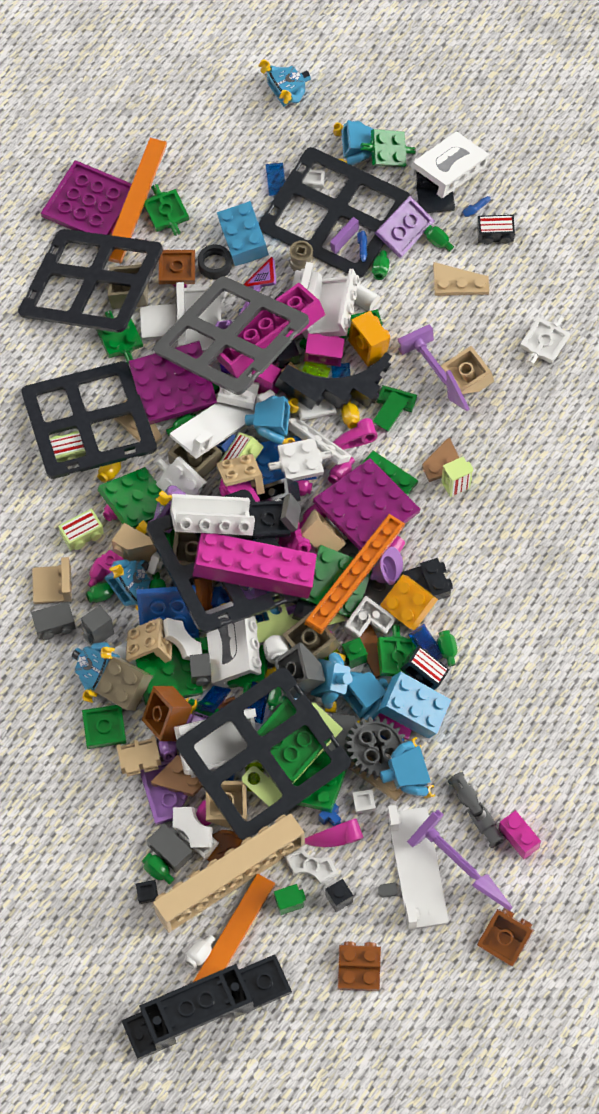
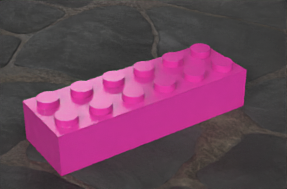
[217,283,325,378]
[193,533,317,599]

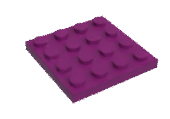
[41,160,132,235]
[129,341,218,425]
[313,458,421,550]

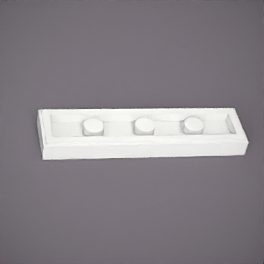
[288,417,351,465]

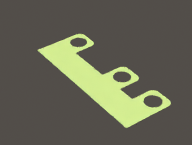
[255,599,345,643]
[242,703,343,807]

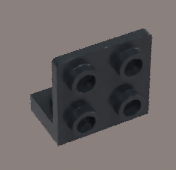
[415,172,455,213]

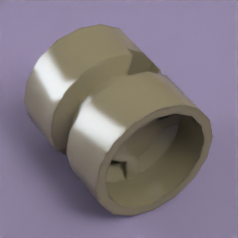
[289,241,313,271]

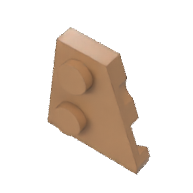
[422,438,459,482]
[151,755,203,797]

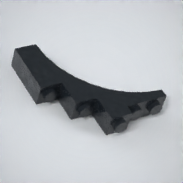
[274,352,392,410]

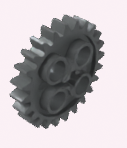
[344,716,407,780]

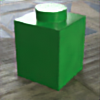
[341,637,368,669]
[274,884,306,915]

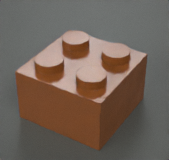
[142,686,192,741]

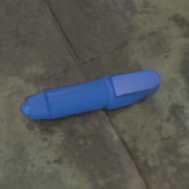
[462,196,491,217]
[357,231,367,262]

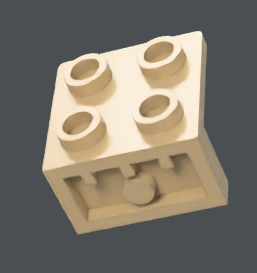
[216,454,265,495]
[32,557,72,604]
[126,617,172,663]

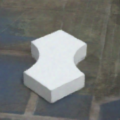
[163,618,202,661]
[173,807,212,848]
[284,848,339,885]

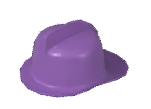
[370,547,403,585]

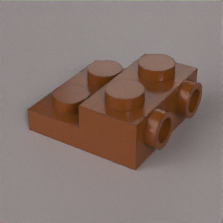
[477,908,535,967]
[338,941,381,991]

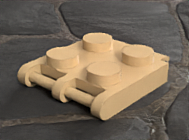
[116,736,162,777]

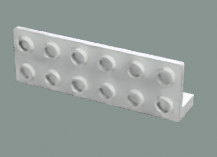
[170,390,275,459]
[387,805,449,930]

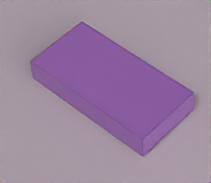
[330,217,359,254]

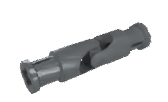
[448,772,506,848]

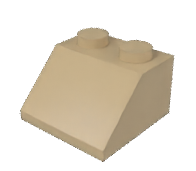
[441,346,494,394]
[301,509,345,552]
[111,523,157,563]
[206,781,247,827]

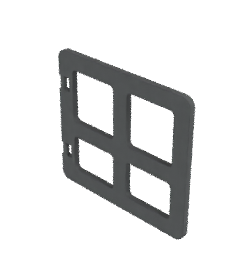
[153,276,309,395]

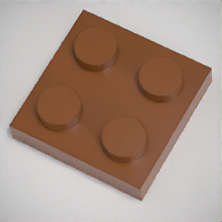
[158,250,195,285]

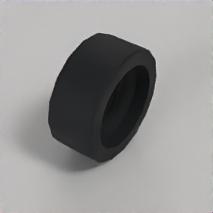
[198,244,232,280]

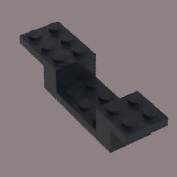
[121,954,292,1060]

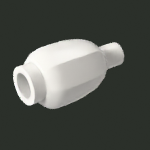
[185,934,215,969]

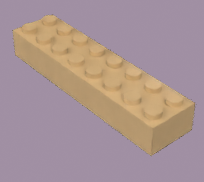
[153,813,305,933]

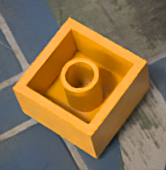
[348,311,390,367]
[380,574,438,630]

